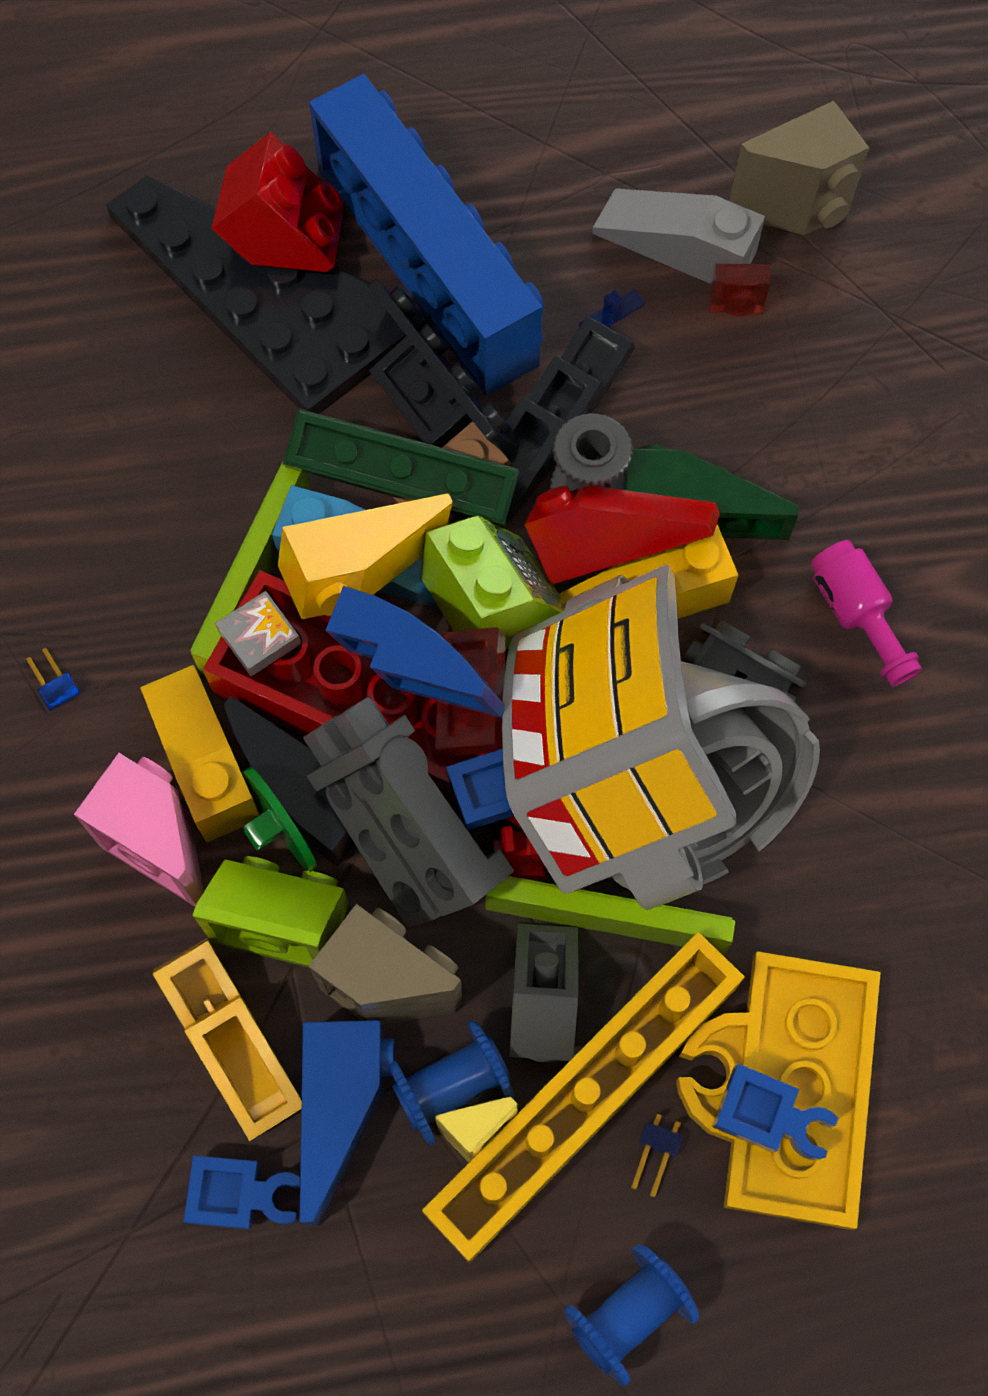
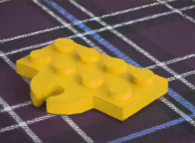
[676,951,881,1230]

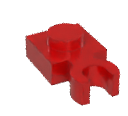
[493,826,549,882]

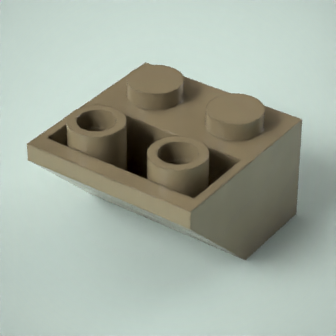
[308,904,463,1025]

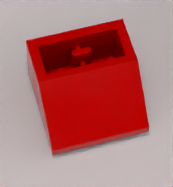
[211,131,345,272]

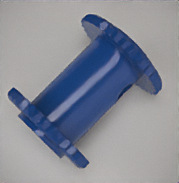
[389,1021,515,1145]
[564,1244,699,1386]

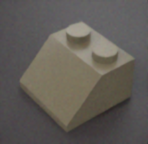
[729,101,869,235]

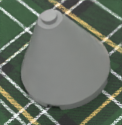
[612,661,820,890]

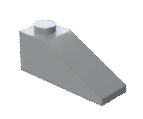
[592,188,765,294]

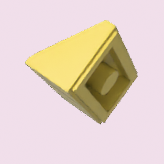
[435,1097,517,1163]

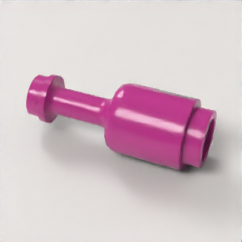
[811,540,922,687]

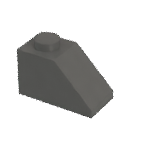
[509,924,578,1062]

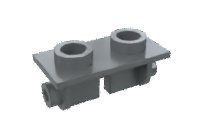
[684,620,806,701]

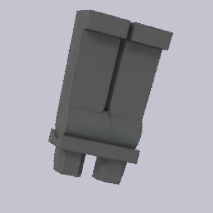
[303,696,514,929]

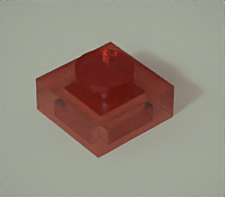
[709,264,771,316]

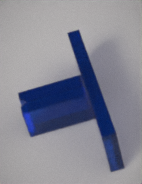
[579,289,645,327]

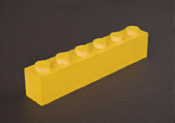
[422,932,745,1264]

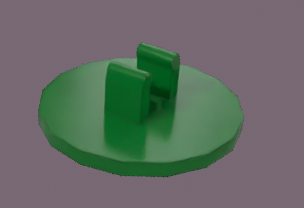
[242,767,318,873]

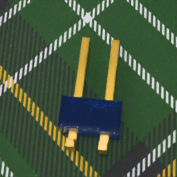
[631,1114,683,1197]

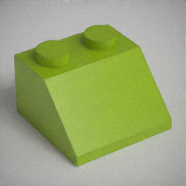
[193,856,349,967]

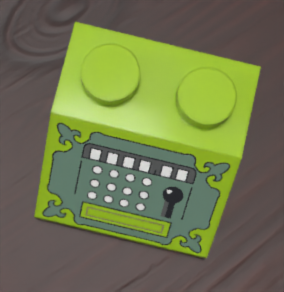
[420,516,566,661]

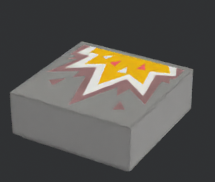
[215,591,301,676]

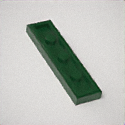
[282,409,520,527]

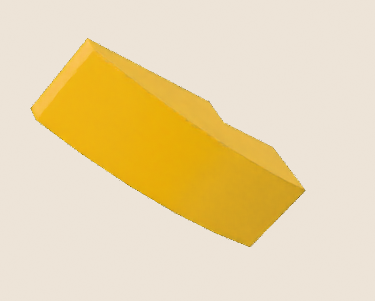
[152,938,302,1141]

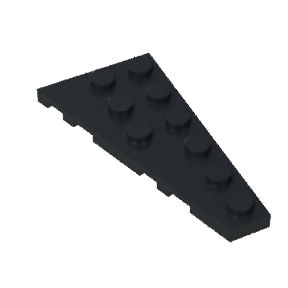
[106,176,432,414]

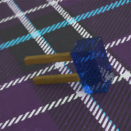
[26,648,80,710]

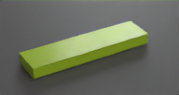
[190,462,311,676]
[485,876,735,954]

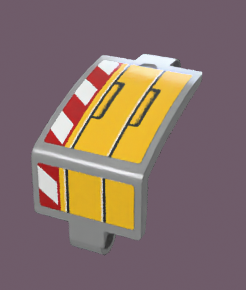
[502,565,736,910]

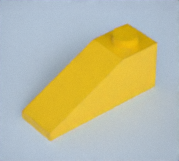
[278,493,453,620]
[559,525,738,619]
[140,665,260,843]

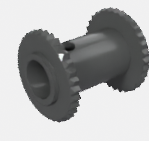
[550,413,633,491]

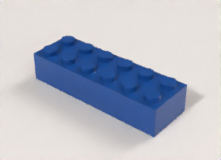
[309,74,545,397]

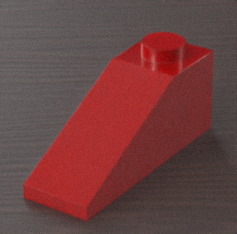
[525,485,720,585]

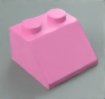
[74,753,204,906]

